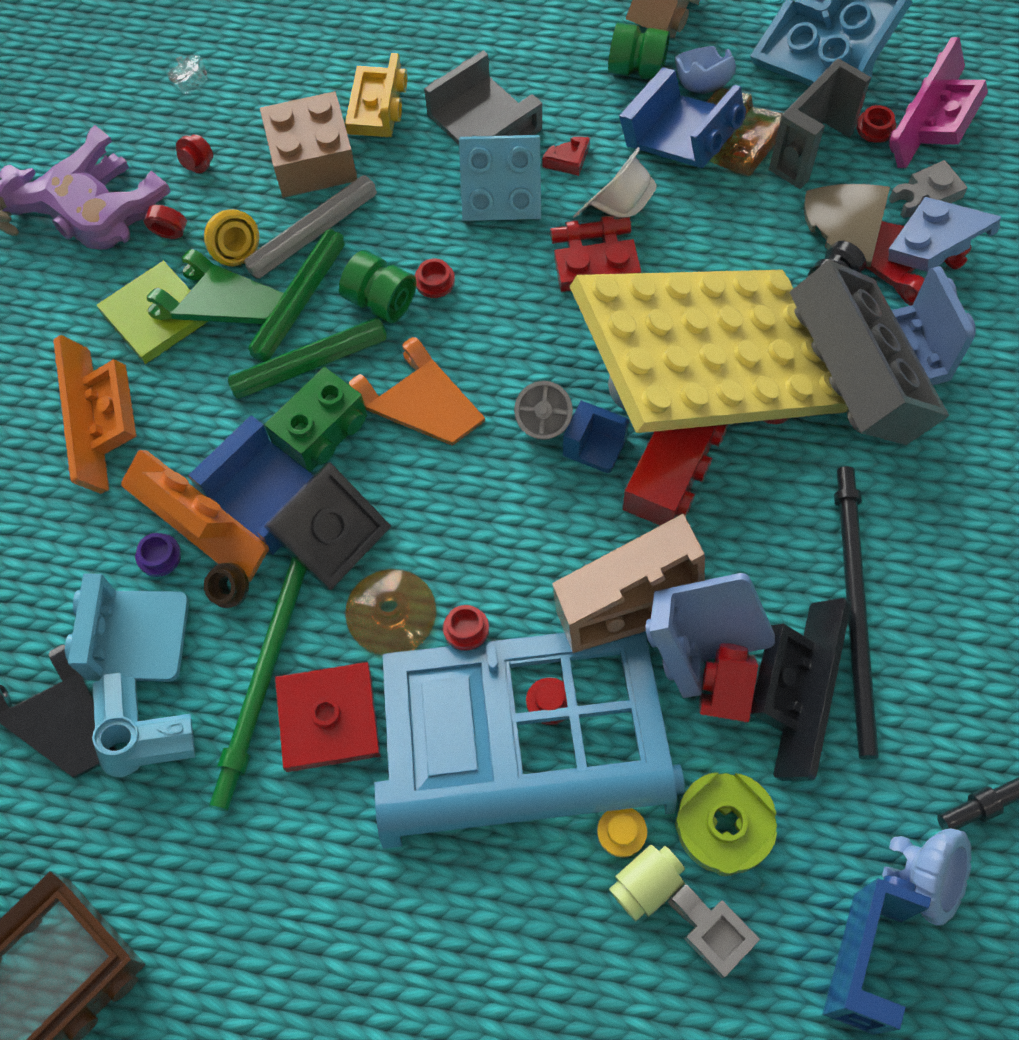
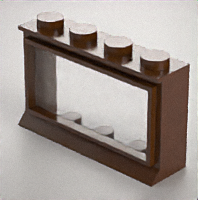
[0,871,146,1040]

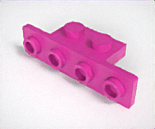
[890,37,988,168]

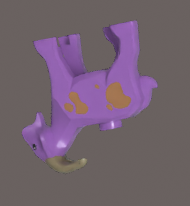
[0,125,171,249]

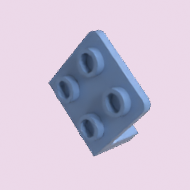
[892,266,976,385]
[646,573,775,698]

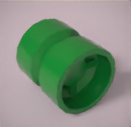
[608,22,670,80]
[339,250,417,324]

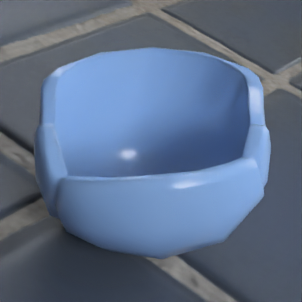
[675,46,736,94]

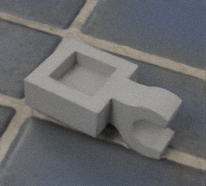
[667,884,760,978]

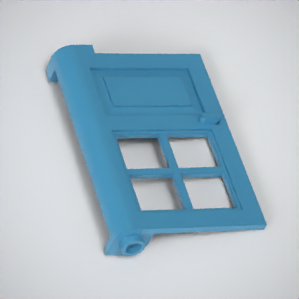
[374,632,685,849]

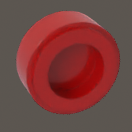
[144,205,187,239]

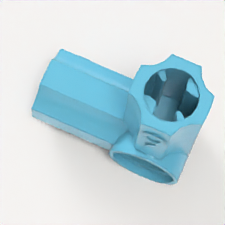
[92,673,195,777]

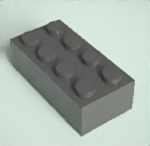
[789,260,949,445]

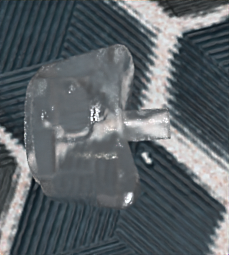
[167,55,208,94]

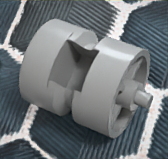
[514,381,573,439]

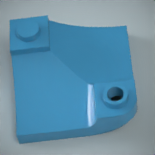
[750,0,912,87]

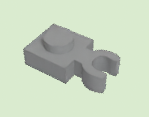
[889,160,968,218]

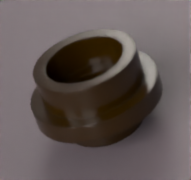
[204,562,249,608]

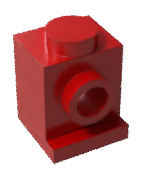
[699,643,758,722]

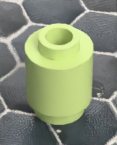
[609,845,685,921]

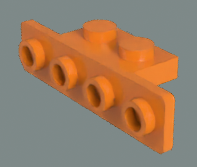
[53,335,137,494]
[121,450,269,582]

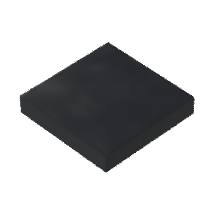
[264,462,391,590]

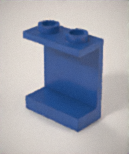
[619,67,746,169]
[188,415,314,555]
[822,876,931,1035]

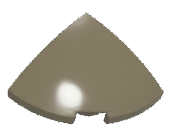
[804,184,890,267]

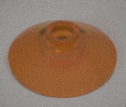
[345,569,436,656]

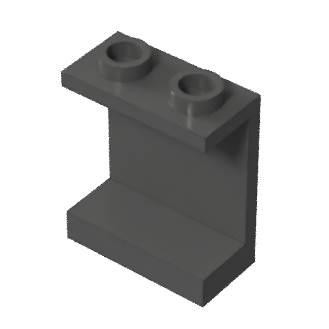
[424,50,542,145]
[769,58,871,189]

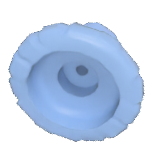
[882,829,972,925]

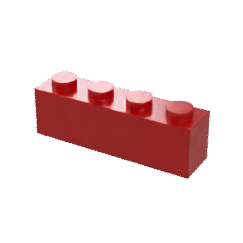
[622,424,729,526]

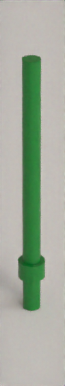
[209,555,307,812]

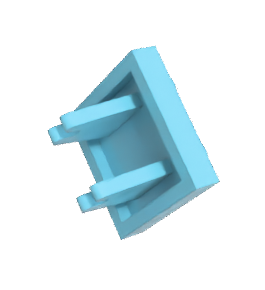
[459,135,541,221]

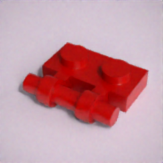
[550,215,641,292]

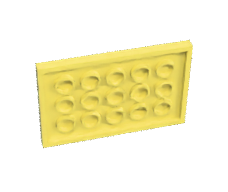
[570,270,848,433]

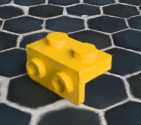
[345,53,408,137]

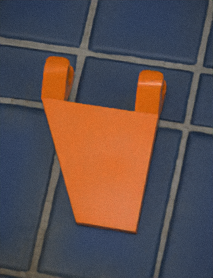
[348,337,485,446]

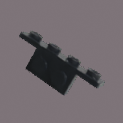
[750,598,851,781]

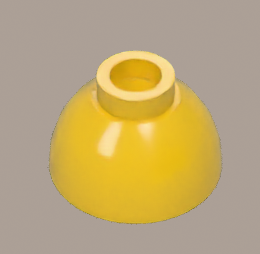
[204,209,260,266]

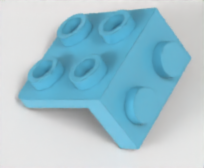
[65,574,189,682]

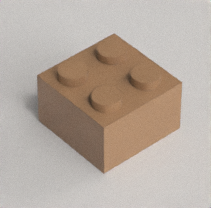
[260,91,357,198]

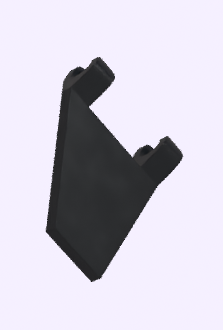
[0,644,117,779]

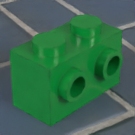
[264,366,367,473]

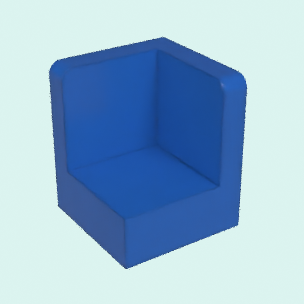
[563,400,629,473]

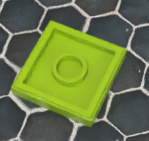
[97,260,208,364]

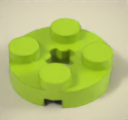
[675,772,777,877]

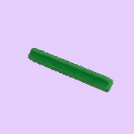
[248,229,345,362]
[228,318,387,399]

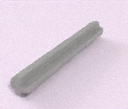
[244,175,377,279]

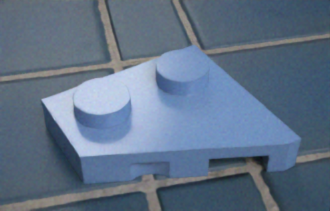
[888,197,1001,272]

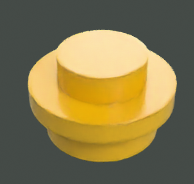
[597,808,647,857]

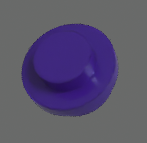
[135,533,181,577]

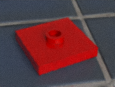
[275,662,381,772]

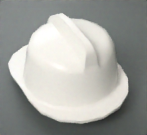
[572,147,657,219]

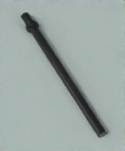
[834,466,879,760]

